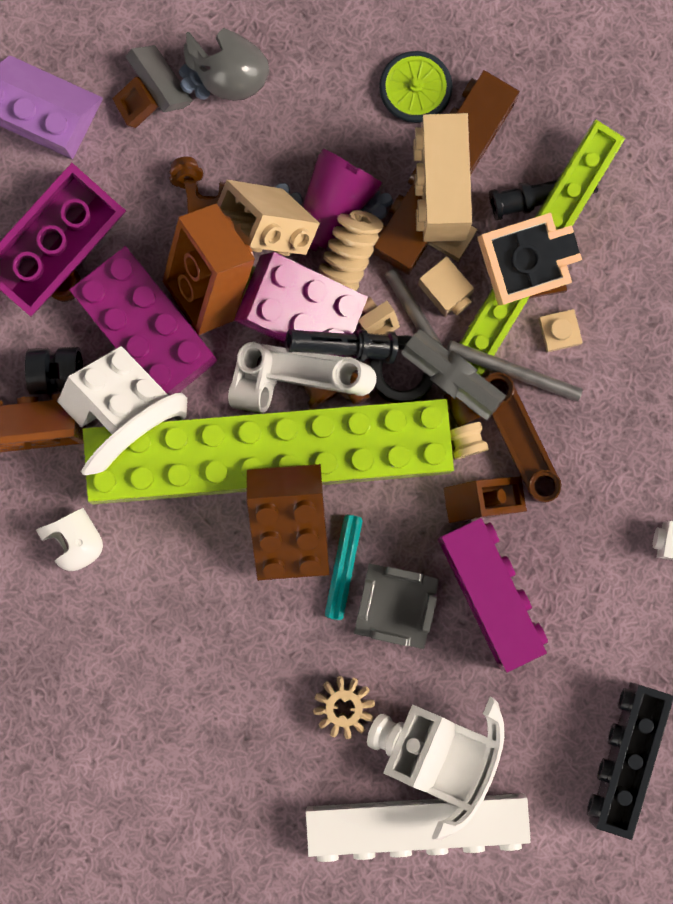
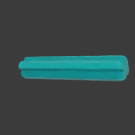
[325,514,363,620]

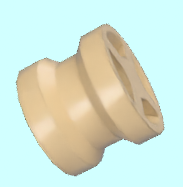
[450,422,489,460]

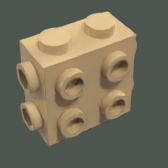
[217,180,320,256]

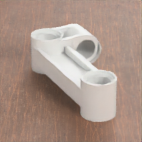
[228,342,376,414]

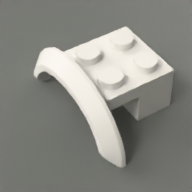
[57,346,188,475]
[383,697,504,840]

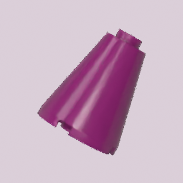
[303,148,382,251]

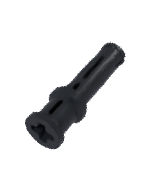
[489,179,598,221]
[285,329,398,364]

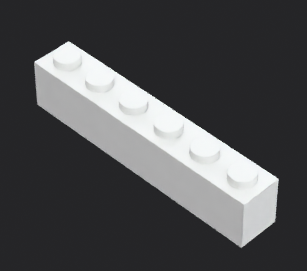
[306,793,531,862]

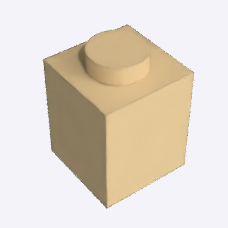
[418,256,474,317]

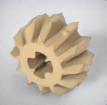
[313,676,375,739]

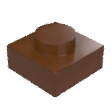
[112,76,159,128]

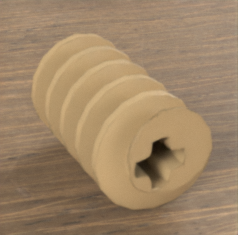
[318,210,383,291]

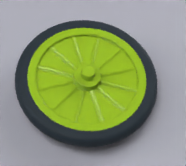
[379,51,453,123]

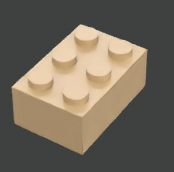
[413,113,472,242]

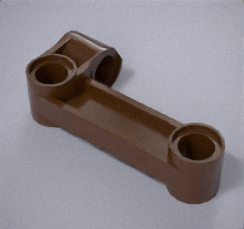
[443,372,562,503]

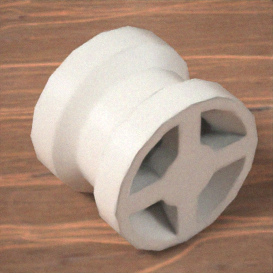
[367,714,404,756]

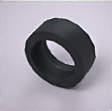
[369,335,433,403]

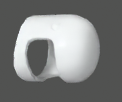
[36,508,103,571]

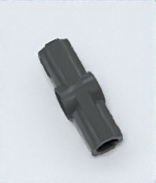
[401,329,506,421]

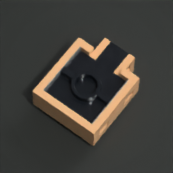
[477,213,582,306]

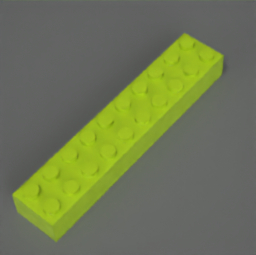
[83,399,454,505]

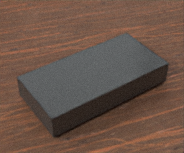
[125,45,193,112]

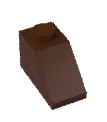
[443,476,527,523]

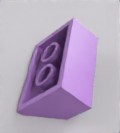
[0,56,103,159]

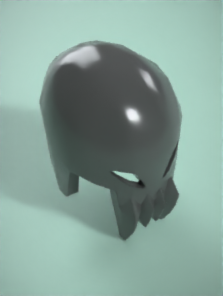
[184,28,269,101]

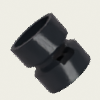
[25,347,83,395]

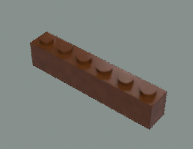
[373,70,520,275]

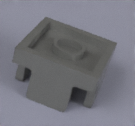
[354,563,439,649]

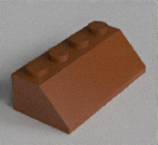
[0,393,86,453]

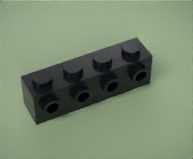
[587,682,673,840]

